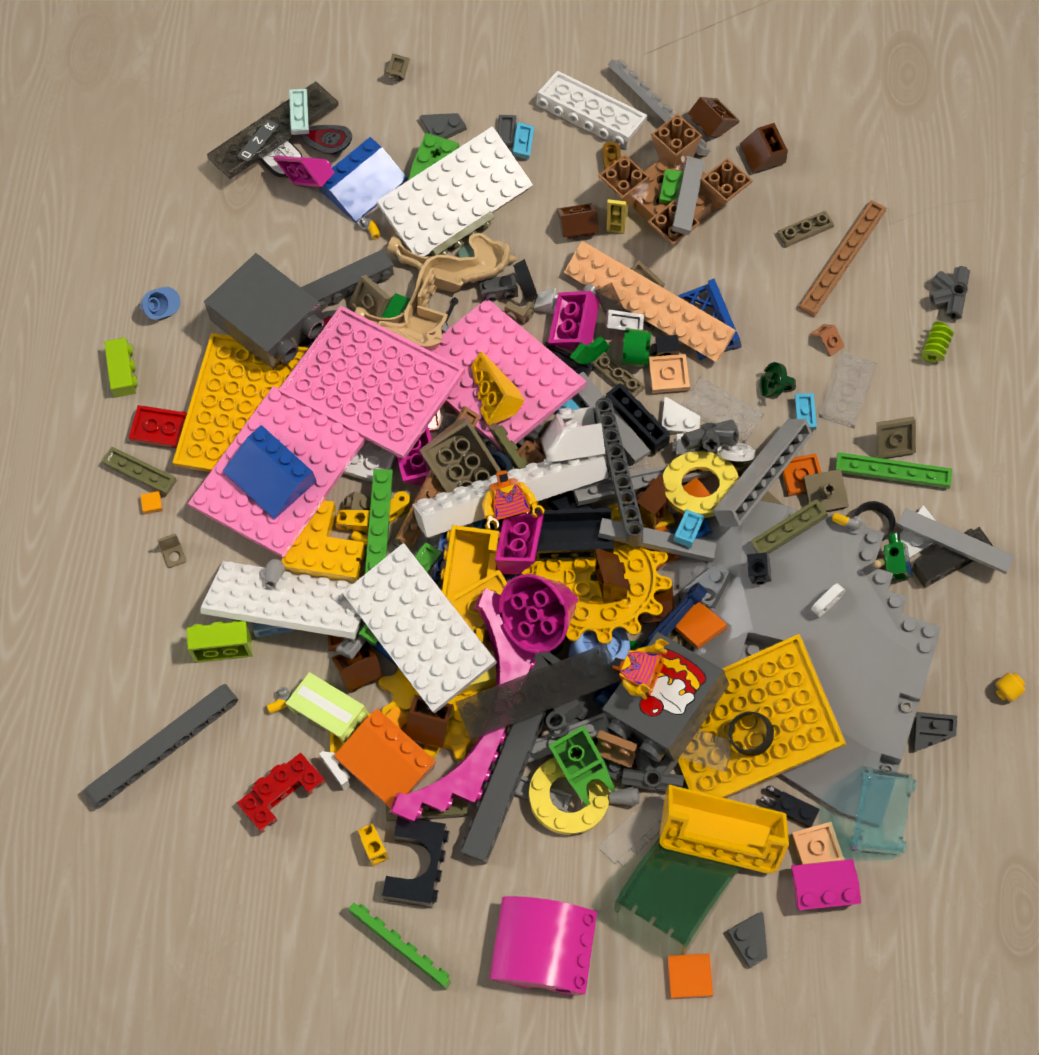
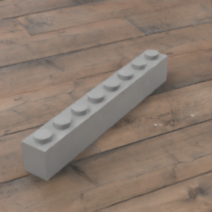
[713,419,812,526]

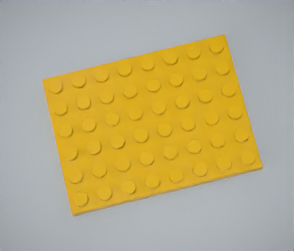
[173,333,309,472]
[678,634,847,798]

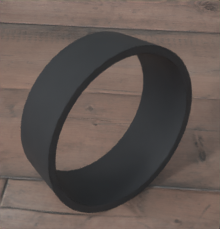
[513,259,538,299]
[853,501,895,541]
[729,711,774,756]

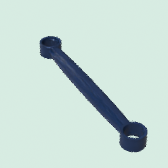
[593,582,707,707]

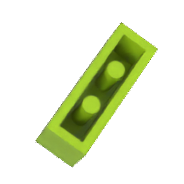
[104,337,138,398]

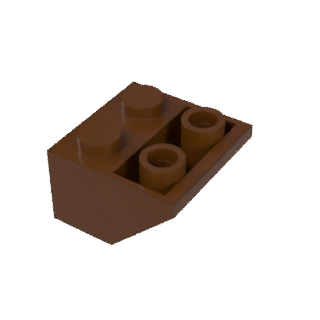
[740,123,788,173]
[636,474,666,529]
[405,694,455,749]

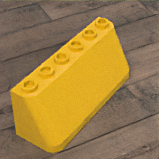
[440,525,500,647]
[659,785,789,874]

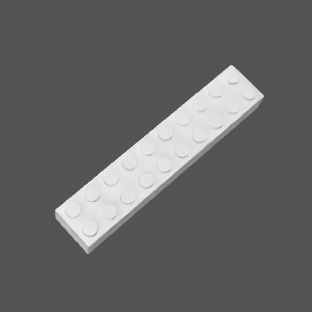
[412,454,609,538]

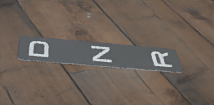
[237,120,278,161]

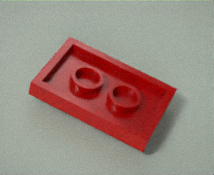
[128,405,187,449]

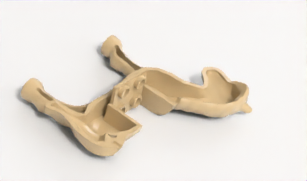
[354,233,517,350]

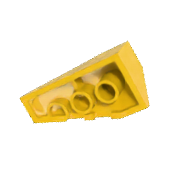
[471,351,525,425]

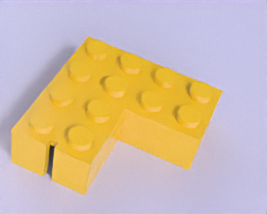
[281,500,366,583]

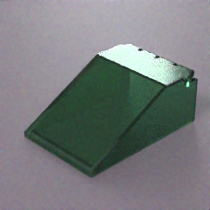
[614,838,741,955]

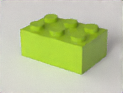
[187,620,253,663]

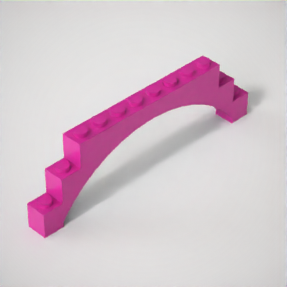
[389,588,536,822]

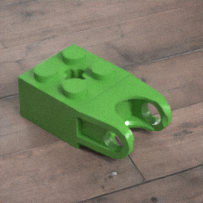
[409,133,459,180]
[549,726,615,806]

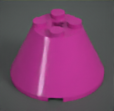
[499,574,578,653]

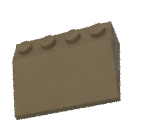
[419,416,501,493]

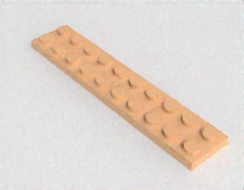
[564,241,736,363]

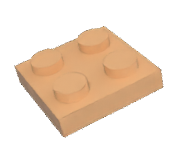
[649,354,690,393]
[792,822,844,864]

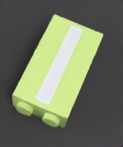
[286,672,369,744]

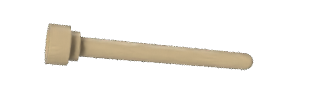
[873,554,886,570]

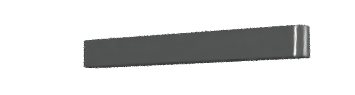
[595,398,643,547]
[83,684,238,809]

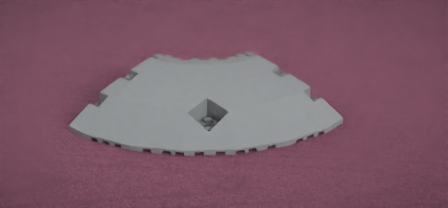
[679,501,941,827]

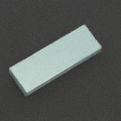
[289,89,309,135]

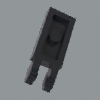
[760,785,820,828]

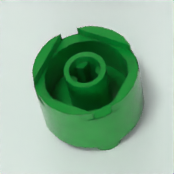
[621,328,651,367]

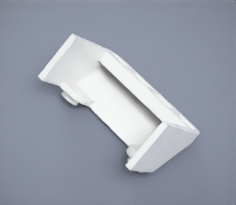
[541,407,605,462]

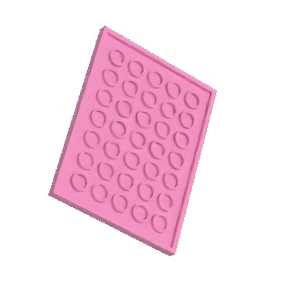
[429,299,587,453]
[278,306,465,459]
[188,386,366,558]

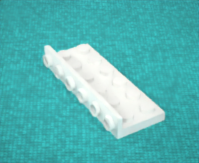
[536,71,647,149]

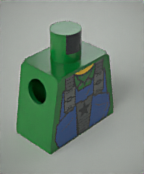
[884,533,913,580]

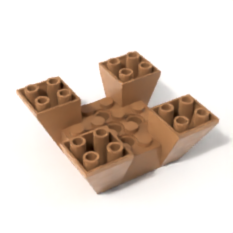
[598,113,753,246]

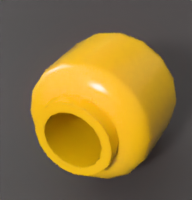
[995,673,1026,702]

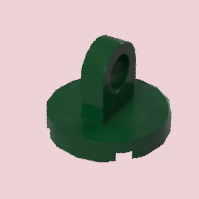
[760,362,796,400]

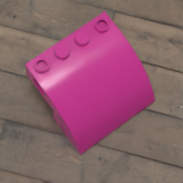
[489,896,597,996]

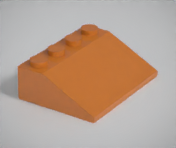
[334,708,436,808]

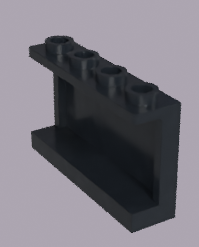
[535,507,614,561]

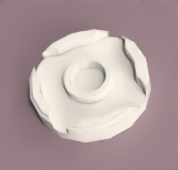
[717,443,755,461]

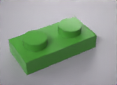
[659,169,683,204]

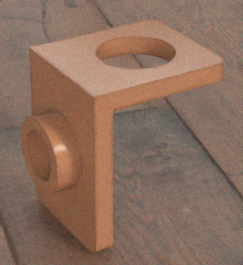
[811,324,844,356]

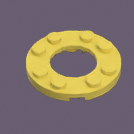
[663,451,739,518]
[528,756,610,835]

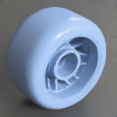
[569,628,630,681]

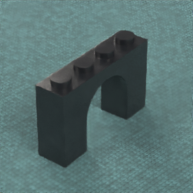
[382,816,450,908]

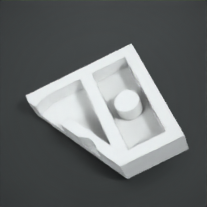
[662,397,700,434]

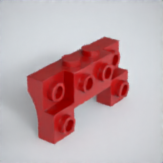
[237,752,326,834]

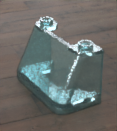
[849,766,916,857]

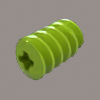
[921,321,954,363]

